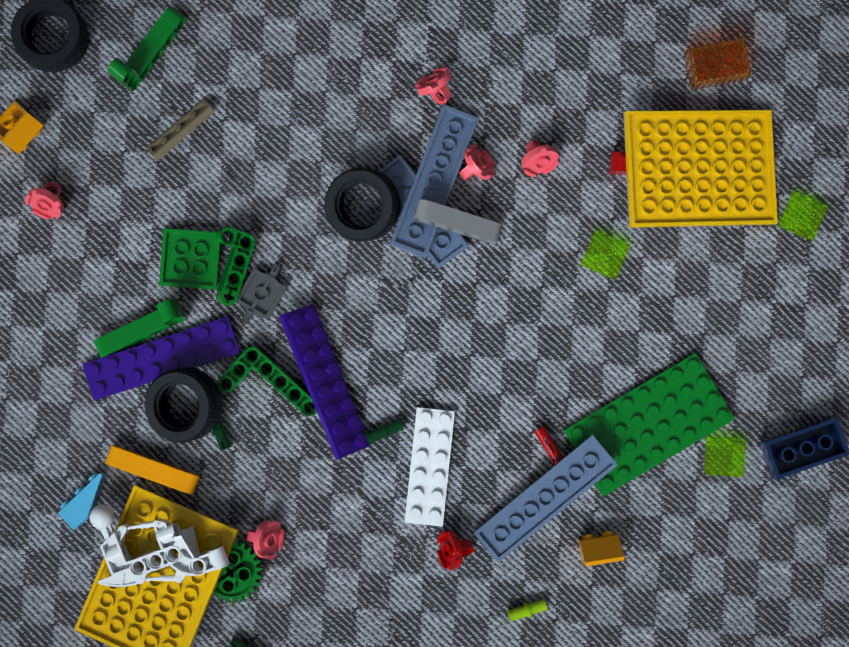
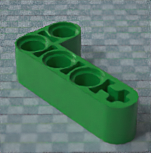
[216,227,255,306]

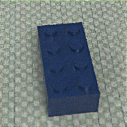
[759,417,849,480]

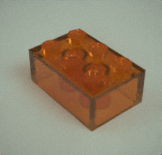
[684,38,752,91]

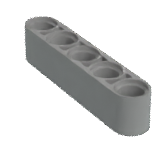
[414,199,502,244]

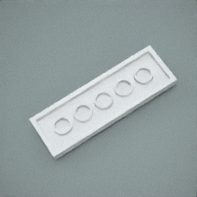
[405,407,455,527]

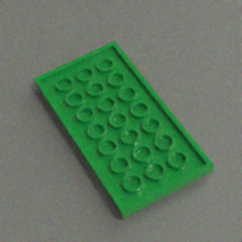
[563,353,735,497]

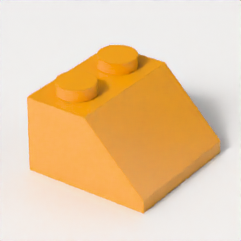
[0,101,43,155]
[578,531,625,566]

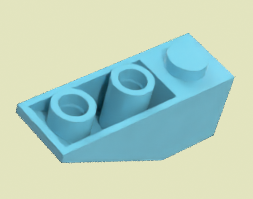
[58,472,106,530]

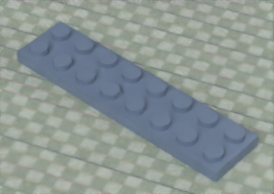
[389,104,479,259]
[474,434,618,563]

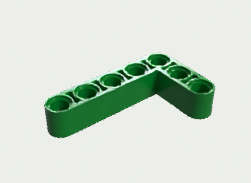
[107,6,187,92]
[94,299,187,359]
[217,347,317,416]

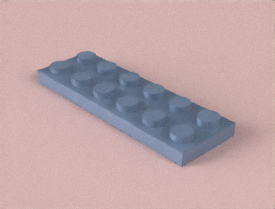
[379,155,469,269]

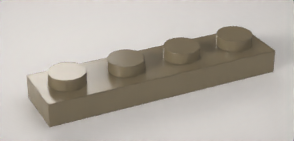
[146,99,215,161]

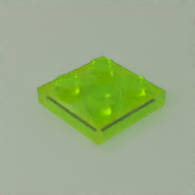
[777,191,829,242]
[580,230,630,280]
[703,436,746,477]

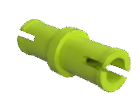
[507,598,548,622]

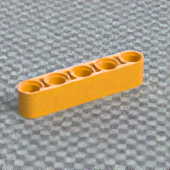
[105,445,200,495]

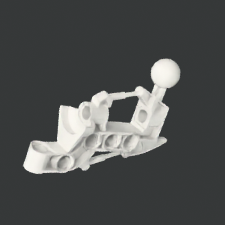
[89,505,230,587]

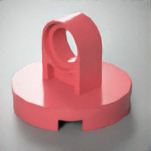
[415,67,452,105]
[521,139,560,177]
[459,144,496,181]
[25,182,64,220]
[246,520,284,560]

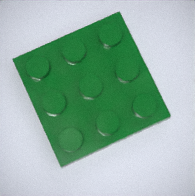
[159,228,221,290]

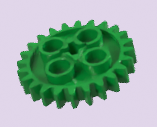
[212,540,264,604]

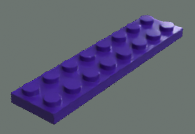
[279,304,370,460]
[82,316,241,401]

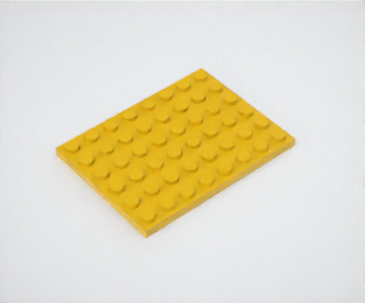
[623,110,778,228]
[74,485,239,647]

